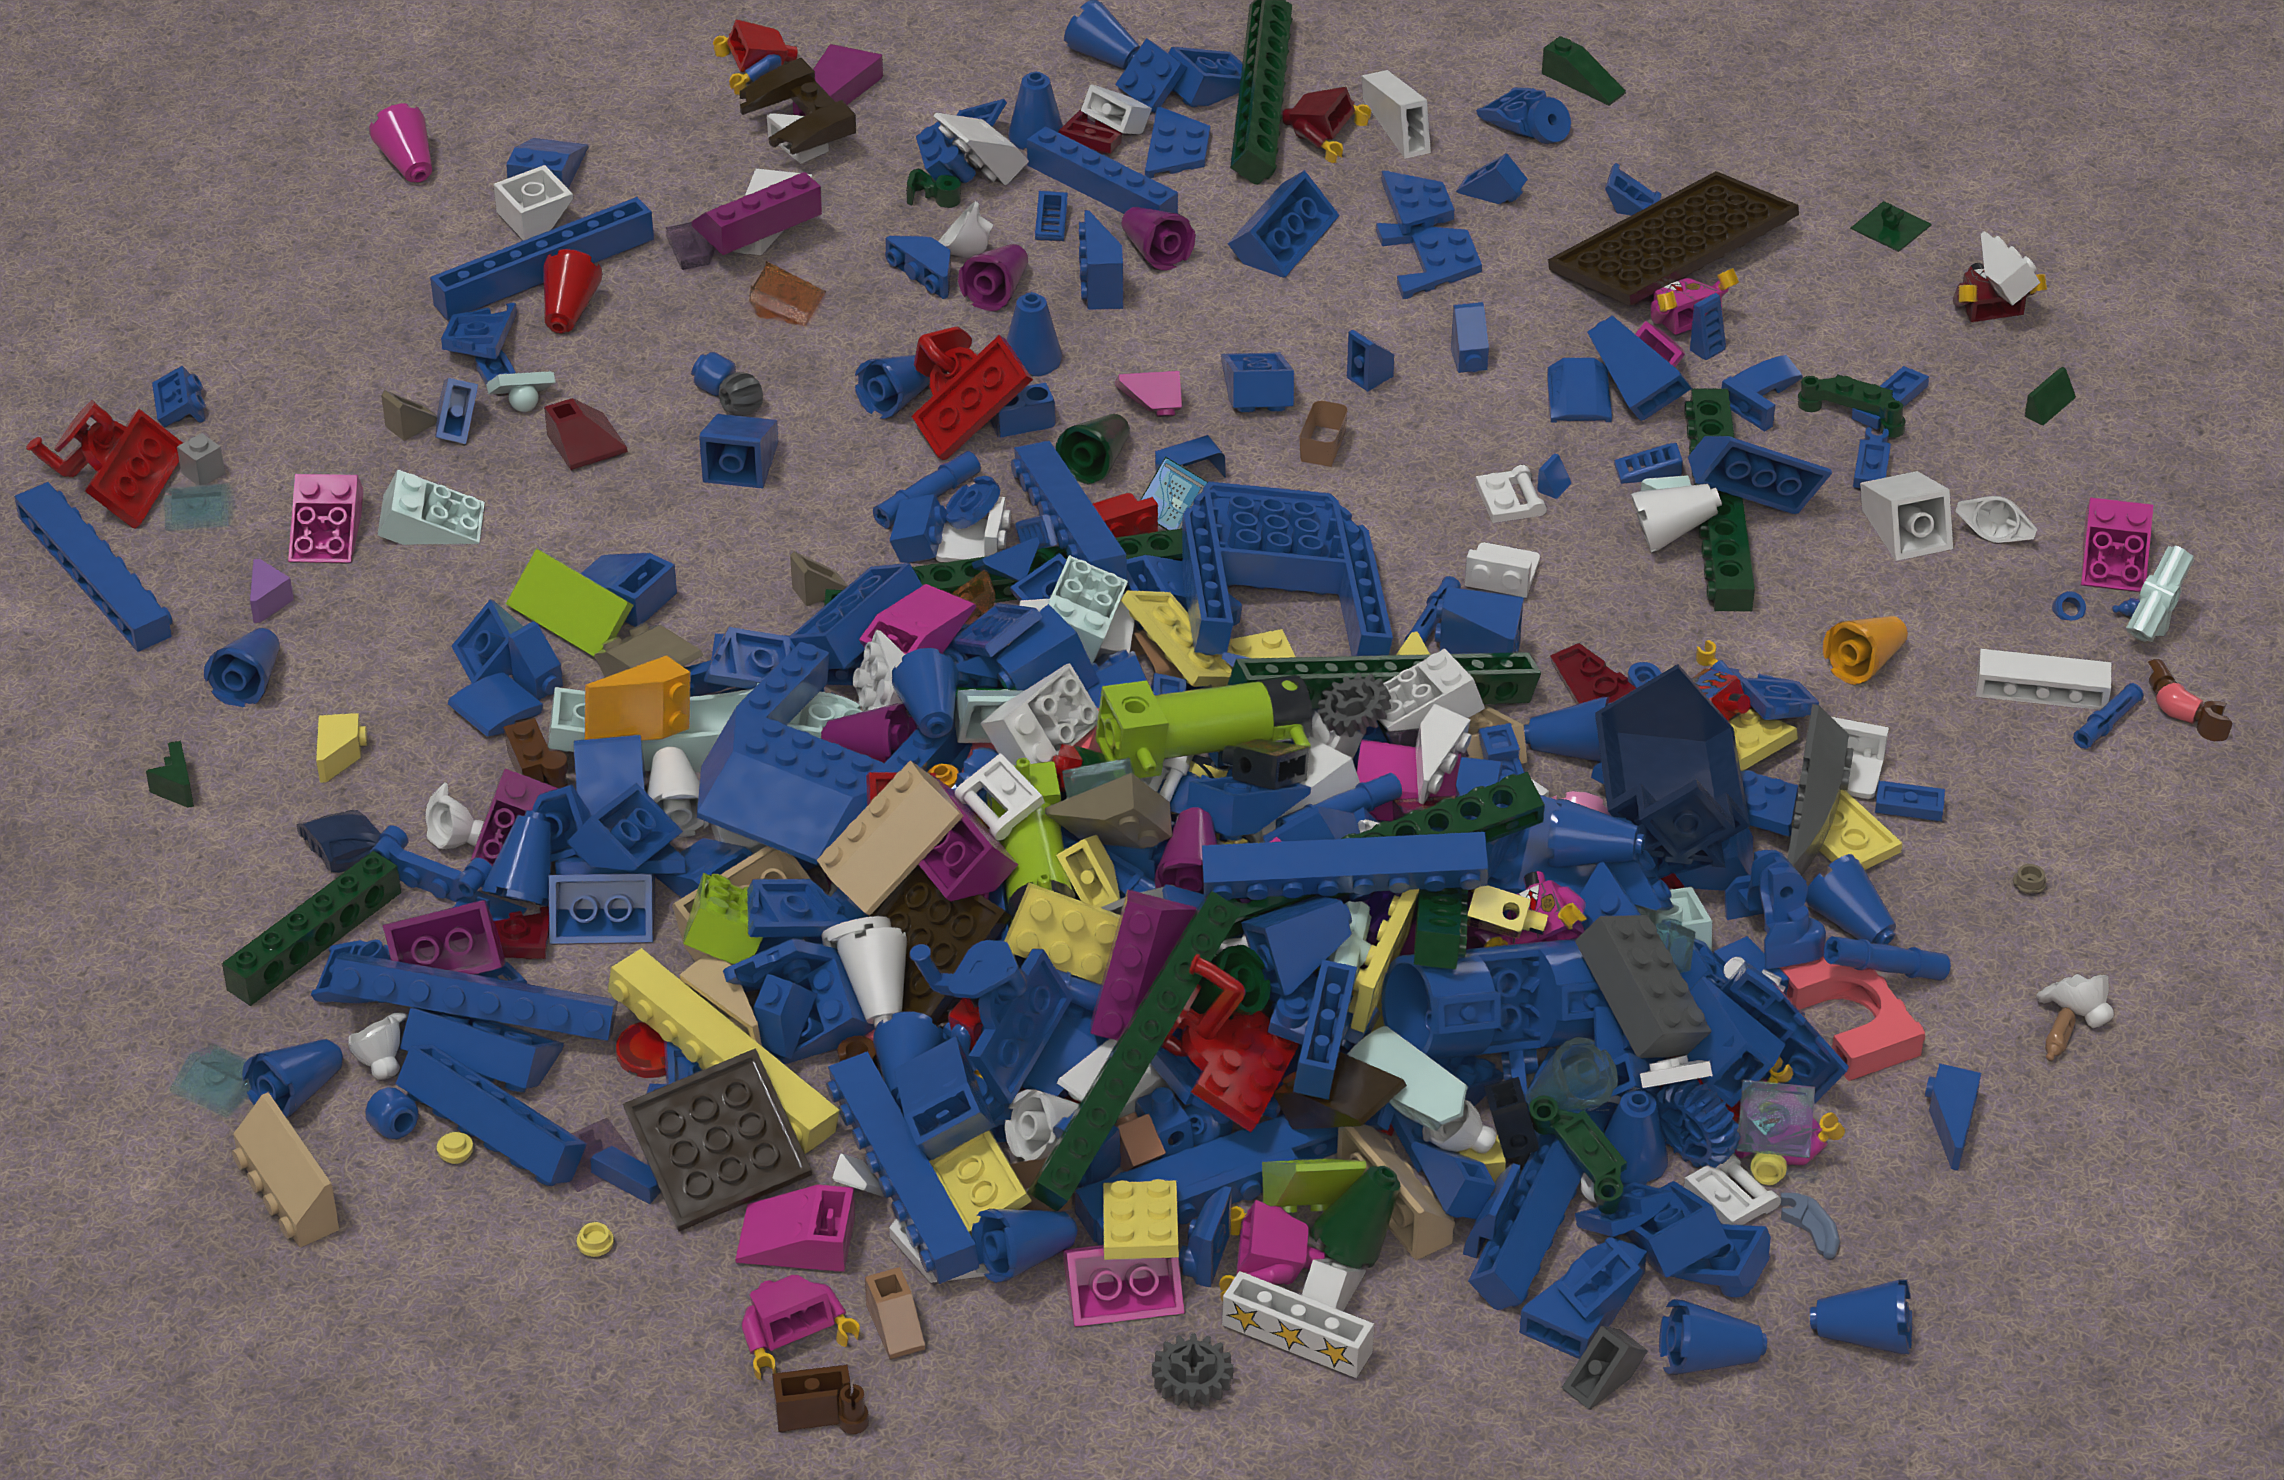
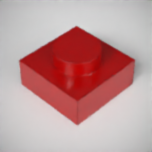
[1052,744,1083,791]

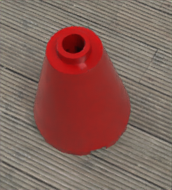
[543,249,603,333]

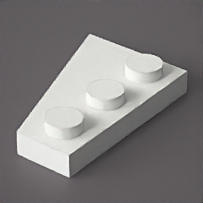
[1640,1055,1713,1088]

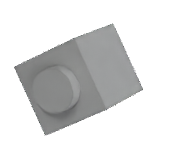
[177,433,225,488]

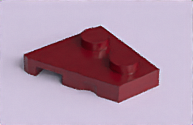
[1059,109,1122,154]

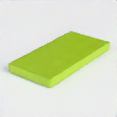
[506,548,634,657]

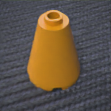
[1823,616,1908,685]

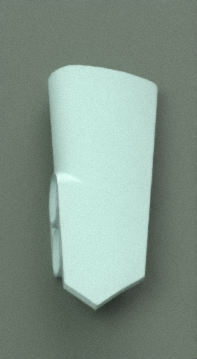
[1347,1026,1468,1131]

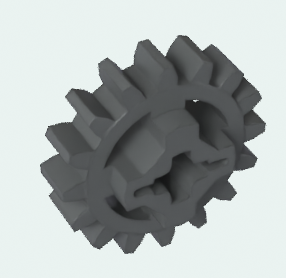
[1318,673,1392,737]
[1152,1333,1234,1408]

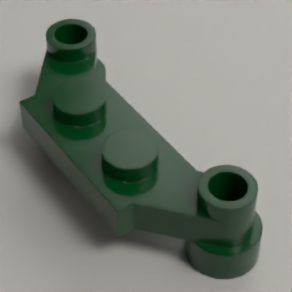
[1798,374,1906,438]
[1529,1095,1627,1214]

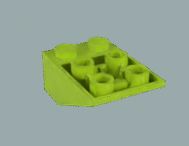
[683,873,763,964]

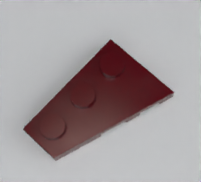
[1550,643,1640,704]
[494,907,549,960]

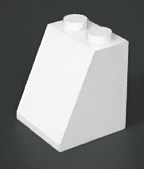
[1860,471,1953,561]

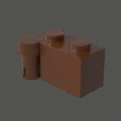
[503,718,568,788]
[772,1364,869,1434]

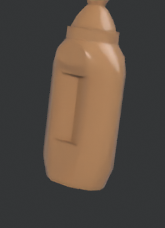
[2045,1008,2076,1061]

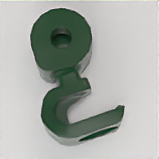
[906,169,961,208]

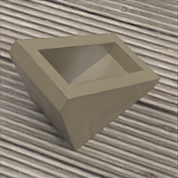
[381,390,437,441]
[790,551,848,606]

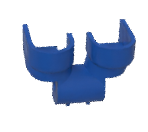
[1725,850,1826,970]

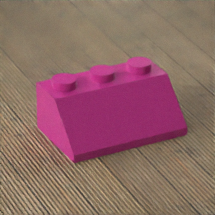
[1357,740,1461,821]
[1063,1245,1184,1327]

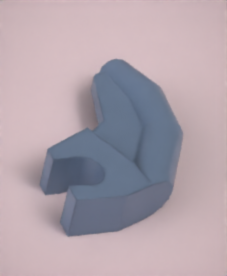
[1780,1193,1840,1260]

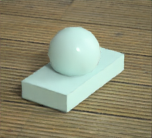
[486,371,556,412]

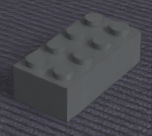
[1575,915,1712,1058]

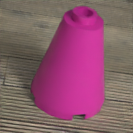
[369,103,432,182]

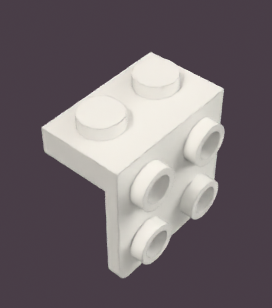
[936,497,1011,562]
[1465,542,1540,598]
[1832,717,1889,799]

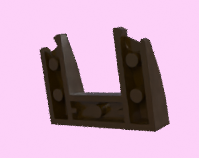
[740,57,856,155]

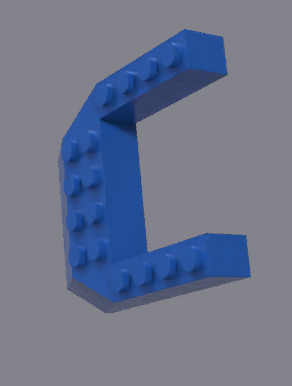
[1182,481,1393,656]
[697,642,968,865]

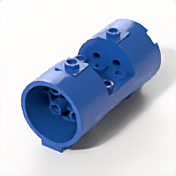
[1381,938,1610,1060]

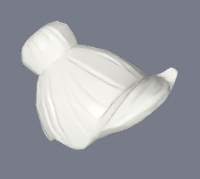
[426,783,484,849]
[2036,974,2114,1028]
[348,1012,408,1080]
[1422,1100,1497,1154]

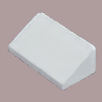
[832,1153,884,1197]

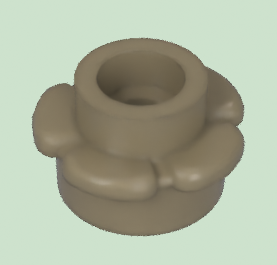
[2013,864,2046,894]

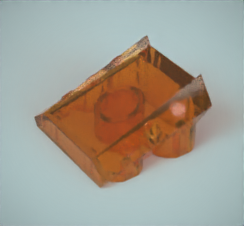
[748,261,826,326]

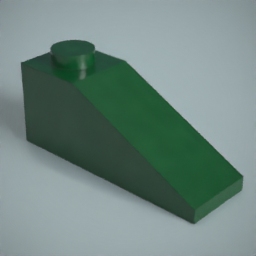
[1542,36,1626,106]

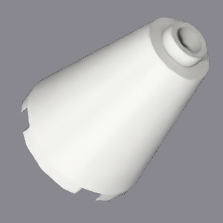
[1631,484,1722,553]
[648,747,709,838]
[837,927,907,1028]
[1005,1089,1079,1161]

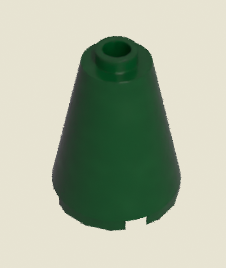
[1056,414,1130,485]
[1190,945,1271,1016]
[1311,1166,1401,1269]

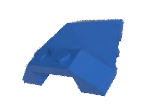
[1720,961,1849,1104]

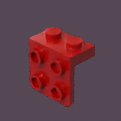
[1093,493,1158,538]

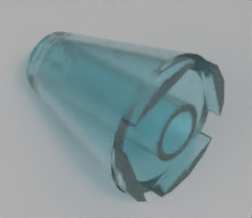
[1526,1037,1618,1112]

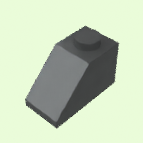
[1561,1326,1648,1409]

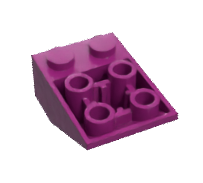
[470,768,558,866]

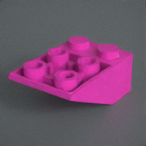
[288,474,363,563]
[2081,497,2154,592]
[859,584,977,654]
[735,1185,855,1272]

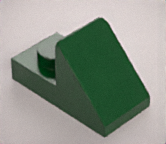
[146,740,194,808]

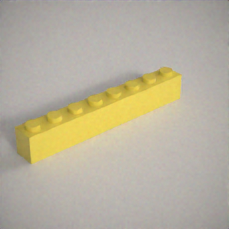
[608,948,840,1154]

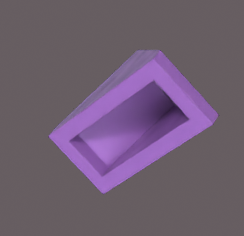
[250,559,294,623]

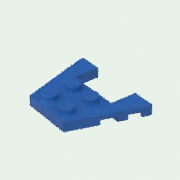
[1376,223,1482,299]

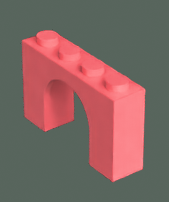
[1780,956,1925,1081]

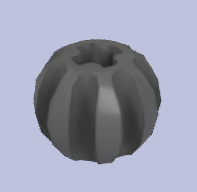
[719,372,763,416]

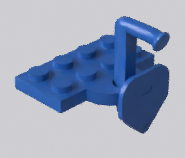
[910,940,1073,1104]

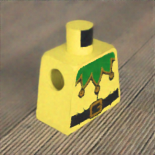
[1467,885,1548,939]

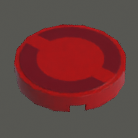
[616,1021,666,1078]

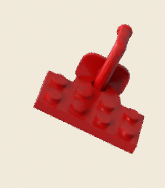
[911,327,1033,460]
[26,400,183,529]
[1161,954,1299,1132]

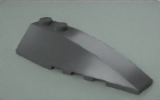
[1787,704,1854,876]

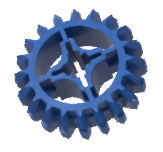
[1654,1079,1741,1168]

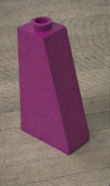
[793,44,883,116]

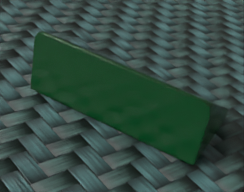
[2024,367,2076,426]

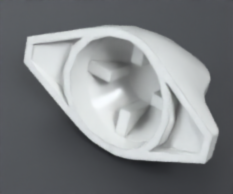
[938,201,993,258]
[1955,496,2037,543]

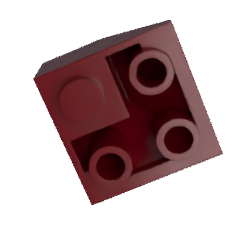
[544,398,628,470]

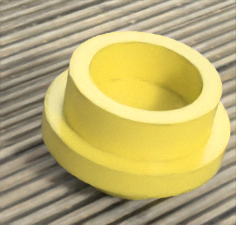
[437,1132,473,1164]
[1750,1150,1787,1185]
[577,1222,614,1257]

